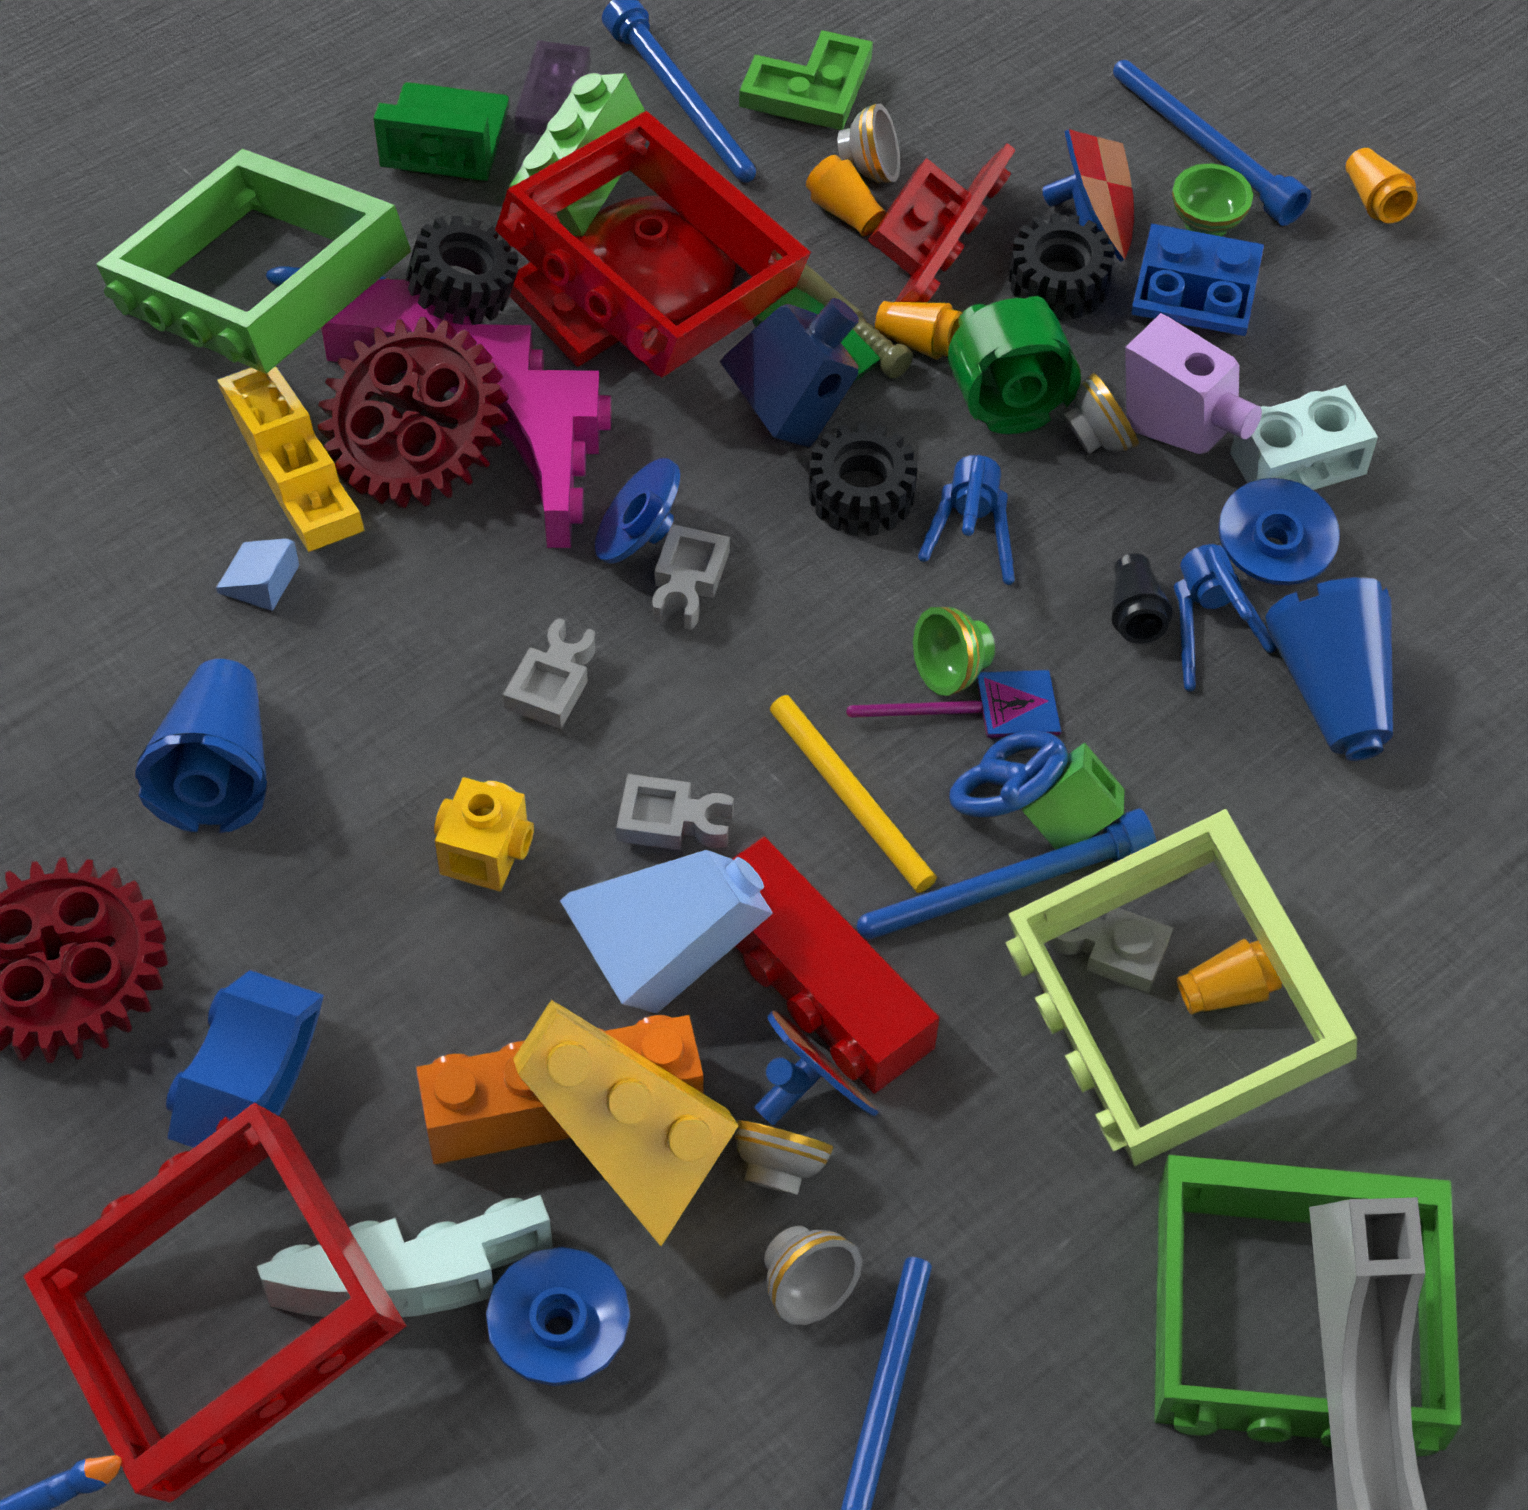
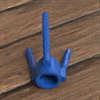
[918,455,1015,585]
[1173,544,1276,692]

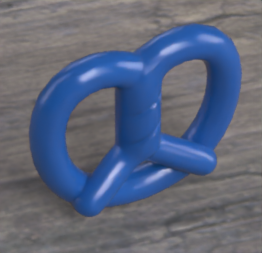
[949,730,1068,818]

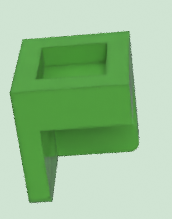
[1022,743,1125,849]

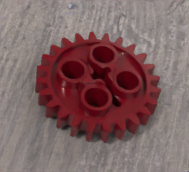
[317,317,509,508]
[0,857,168,1063]

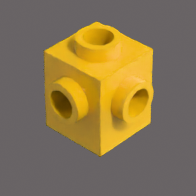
[434,777,534,892]

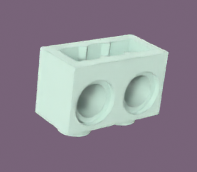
[1230,385,1378,490]

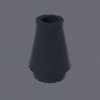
[1111,553,1173,644]

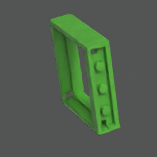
[96,148,412,374]
[1155,1155,1461,1456]

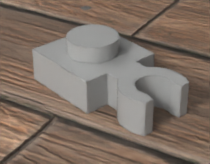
[652,524,730,630]
[503,618,596,729]
[616,774,734,850]
[1047,908,1173,994]

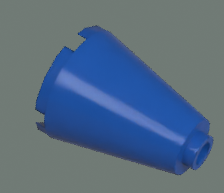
[1265,577,1393,761]
[135,659,267,833]

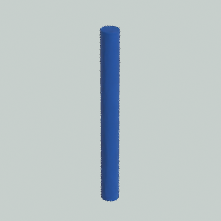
[841,1257,932,1510]

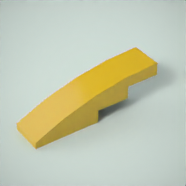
[217,366,365,552]

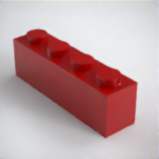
[732,836,940,1095]

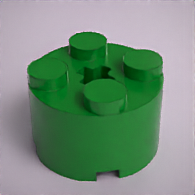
[948,296,1081,434]

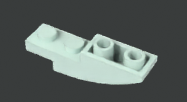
[257,1195,553,1317]

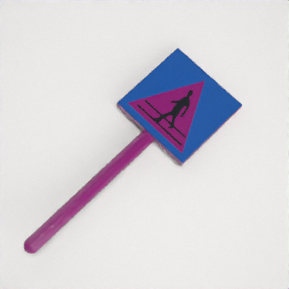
[846,670,1061,738]

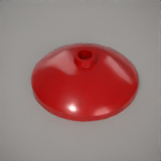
[575,196,736,326]

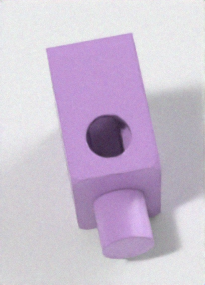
[1125,313,1262,454]

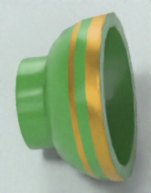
[1172,163,1254,237]
[913,607,995,696]

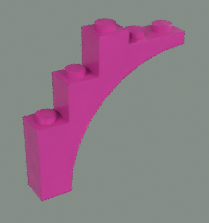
[321,279,612,548]

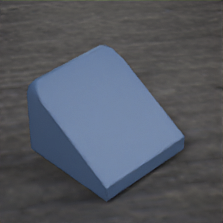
[216,539,299,611]

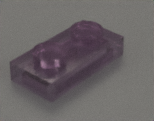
[515,40,591,135]

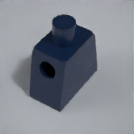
[719,298,859,448]

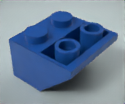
[1131,223,1264,336]

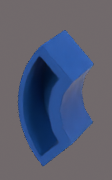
[166,970,324,1148]

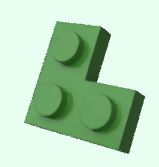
[739,30,873,130]

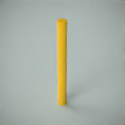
[770,695,937,893]

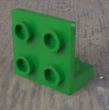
[373,82,510,181]

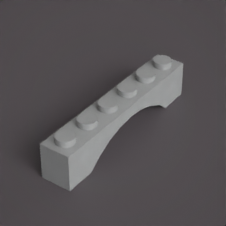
[1309,1197,1427,1510]

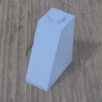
[560,850,773,1013]

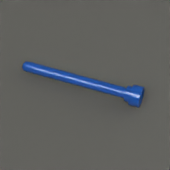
[602,0,756,183]
[1113,60,1311,226]
[857,808,1157,939]

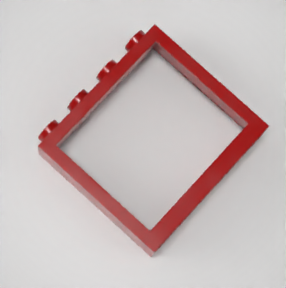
[495,111,811,378]
[23,1102,406,1503]

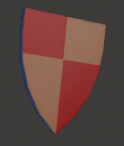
[1043,129,1134,262]
[754,1010,879,1126]

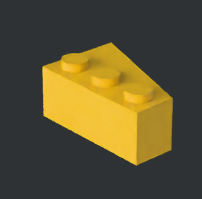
[513,999,739,1246]

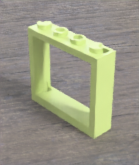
[1005,809,1357,1167]

